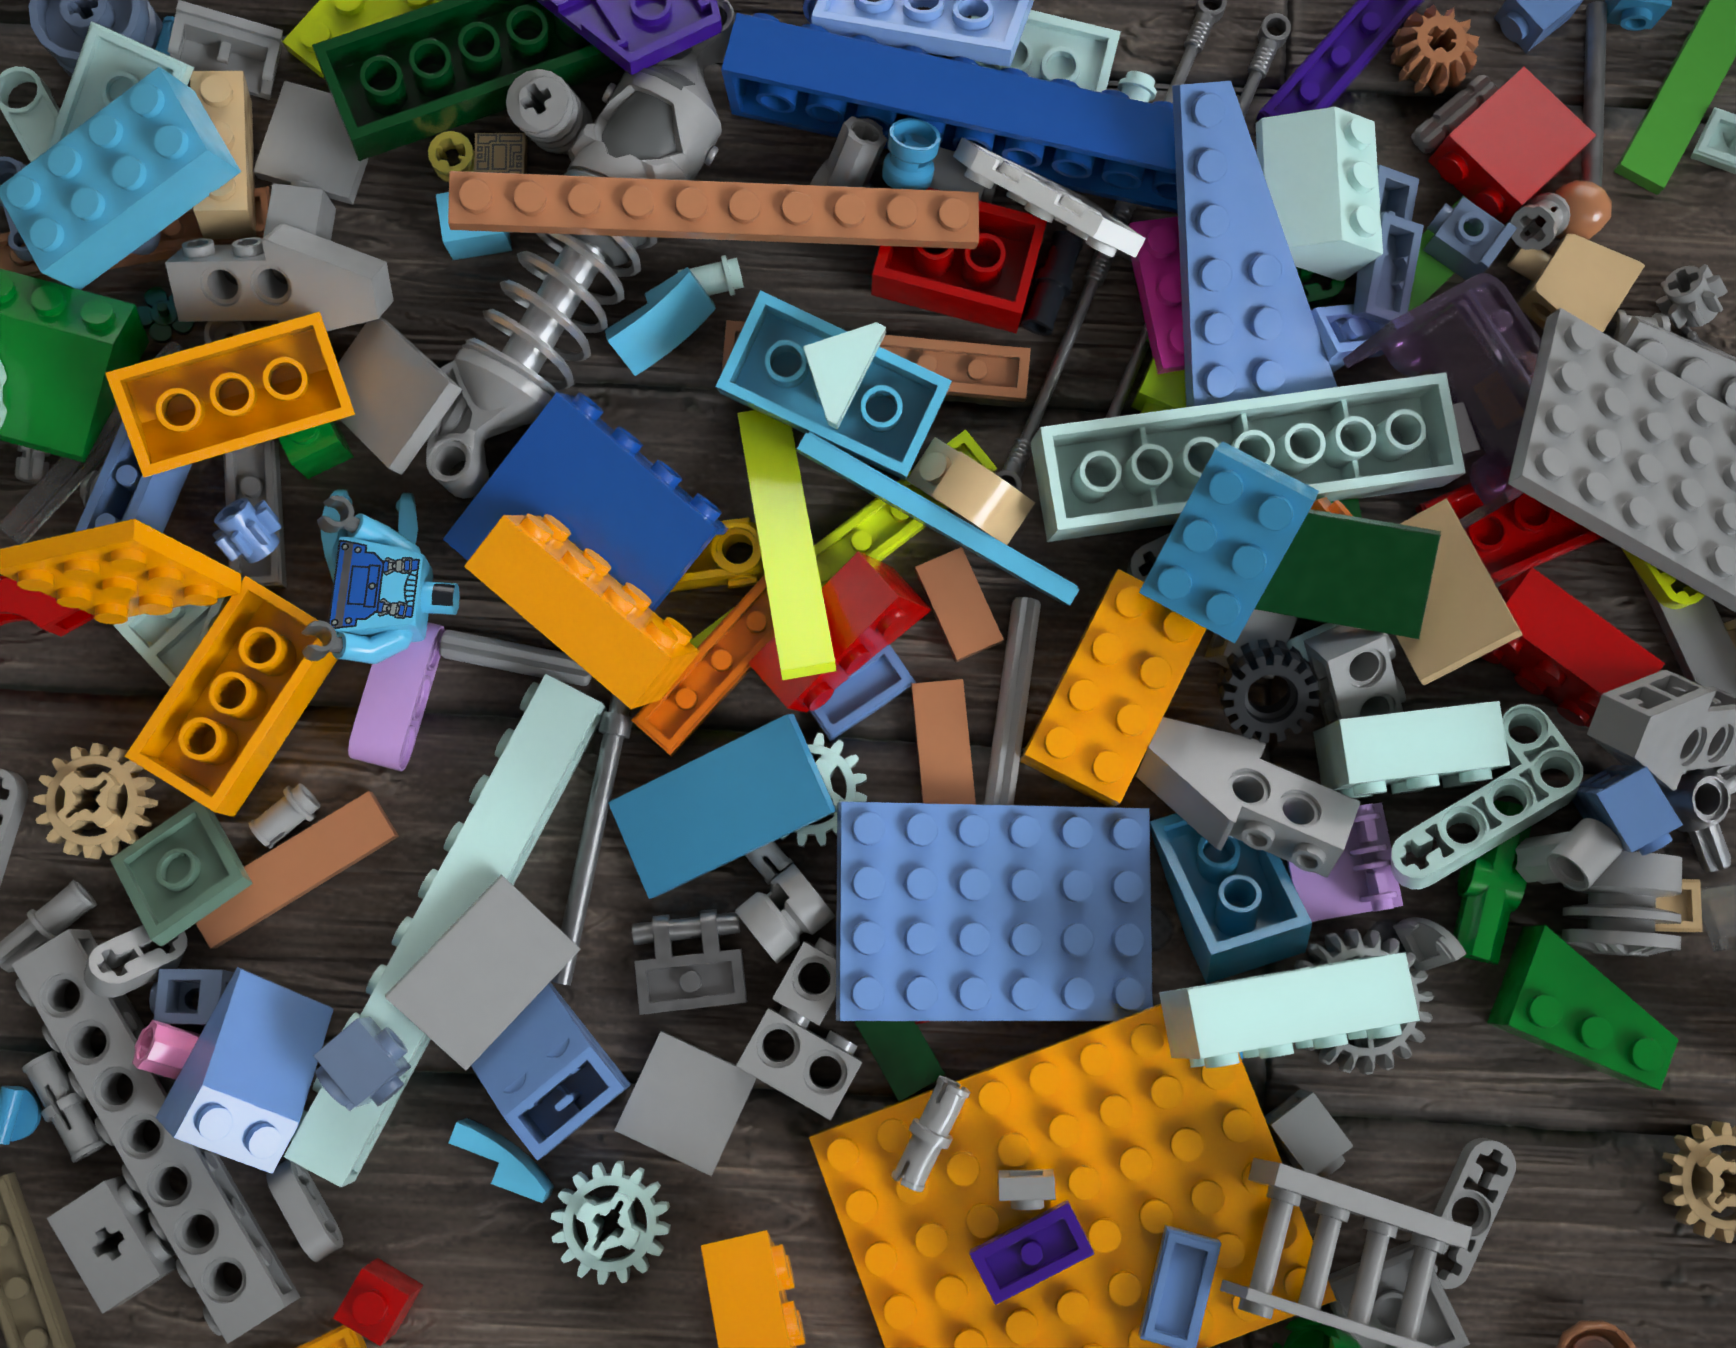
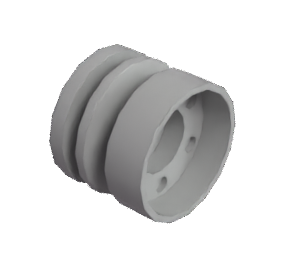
[1562,851,1682,957]

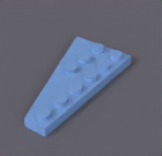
[1172,81,1337,407]

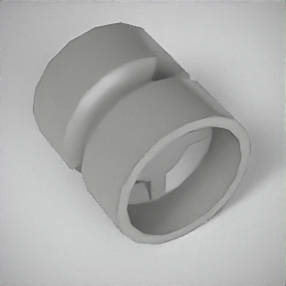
[735,863,836,964]

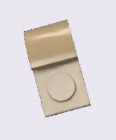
[907,437,1035,545]

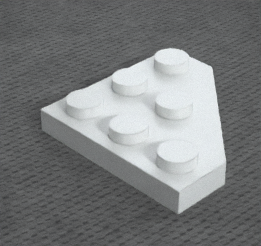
[953,137,1146,258]

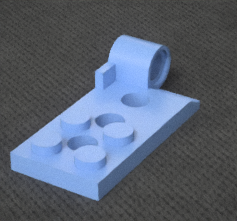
[803,0,1034,67]

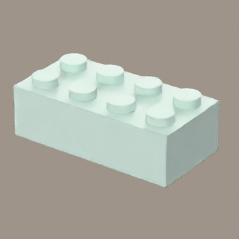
[1159,952,1420,1068]

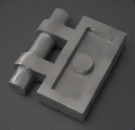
[632,909,747,1015]

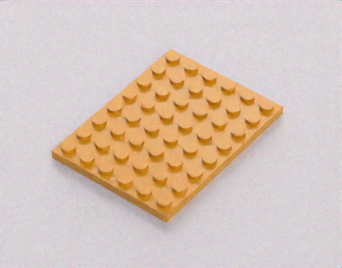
[809,1004,1336,1348]

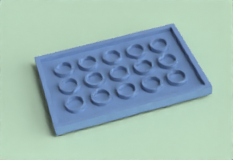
[836,802,1153,1021]

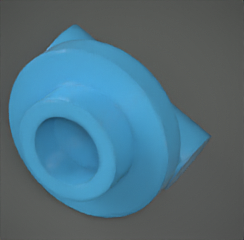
[0,1086,42,1145]

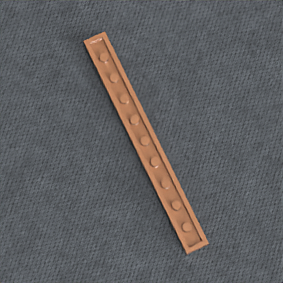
[448,171,979,249]

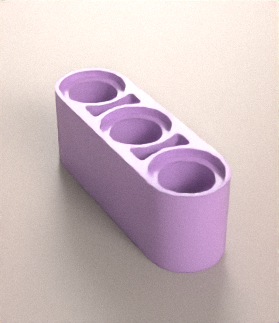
[348,622,445,771]

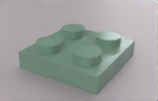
[110,801,253,946]

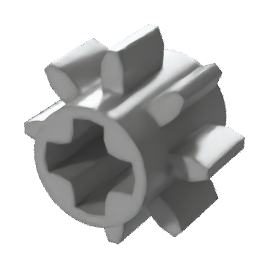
[1656,264,1728,329]

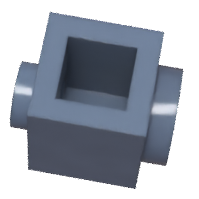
[313,1017,411,1111]

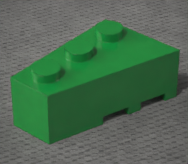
[1487,925,1679,1090]

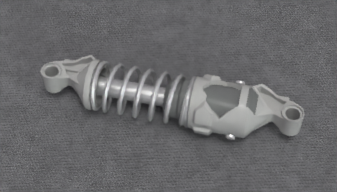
[426,0,736,499]

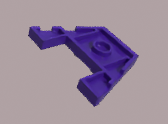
[536,0,722,75]

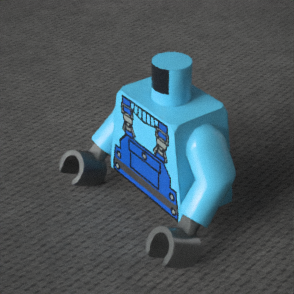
[301,495,460,664]

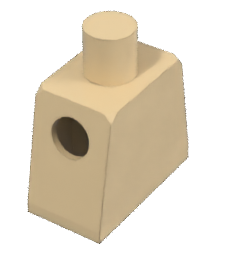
[1507,234,1645,332]

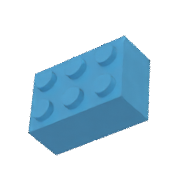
[1139,441,1319,644]

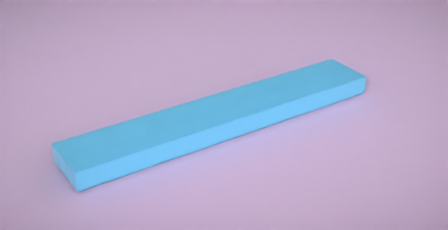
[796,432,1079,606]

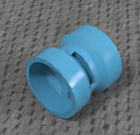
[882,118,941,190]

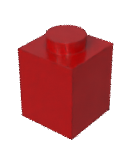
[333,1258,424,1347]

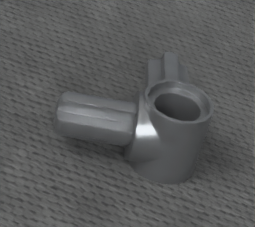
[1658,764,1736,872]

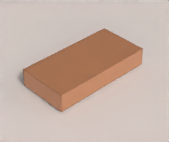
[914,547,1004,662]

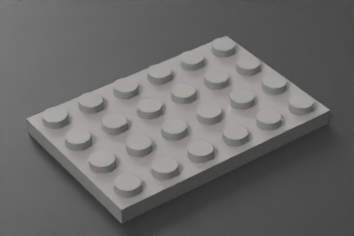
[1508,308,1736,612]

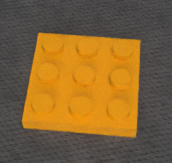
[0,519,241,624]

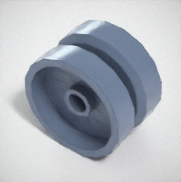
[28,0,163,78]

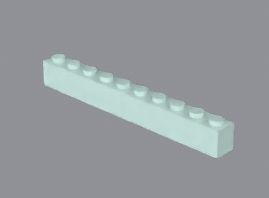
[284,674,608,1187]

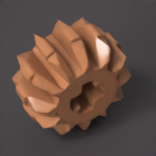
[1390,4,1479,96]

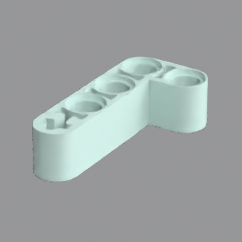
[1391,704,1583,889]

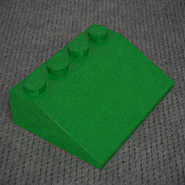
[0,269,149,463]

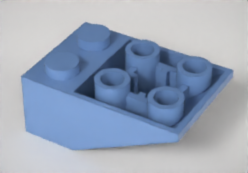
[471,982,631,1161]

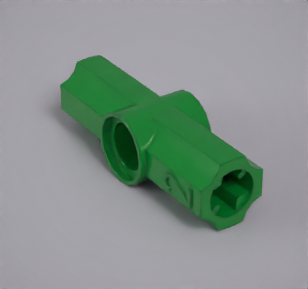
[1453,800,1532,965]

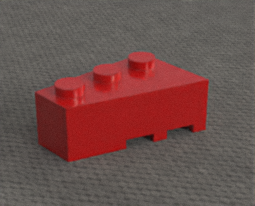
[748,552,932,713]

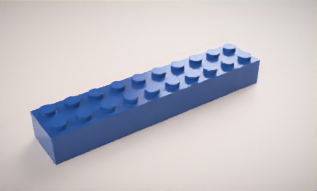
[721,13,1178,214]

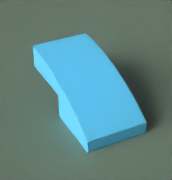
[605,267,716,376]
[448,1118,554,1203]

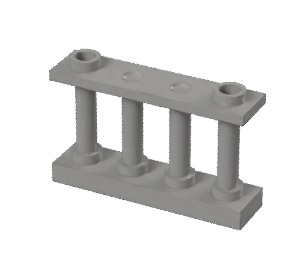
[1220,1158,1472,1348]

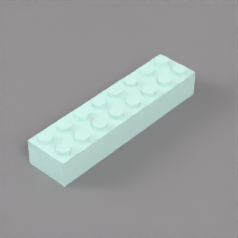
[1030,372,1466,542]

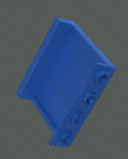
[443,392,729,612]

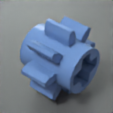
[212,498,282,563]

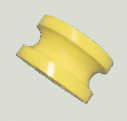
[428,131,475,182]

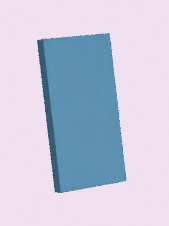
[608,714,837,899]

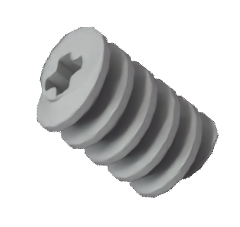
[506,69,593,155]

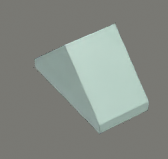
[803,322,886,430]

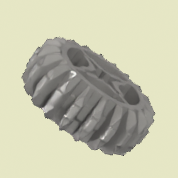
[1294,929,1434,1075]

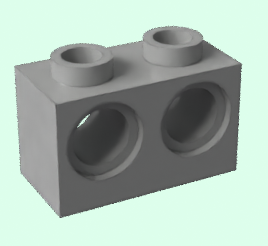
[1304,625,1406,726]
[736,1005,862,1120]

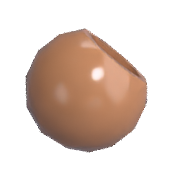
[1550,180,1612,240]

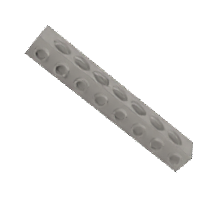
[11,929,301,1344]

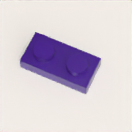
[970,1200,1094,1305]

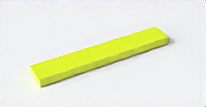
[737,410,836,680]

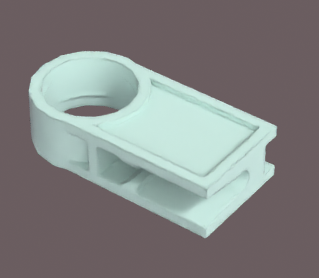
[0,66,60,162]

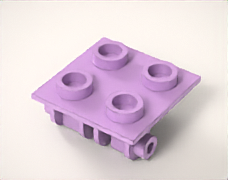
[1287,803,1403,922]

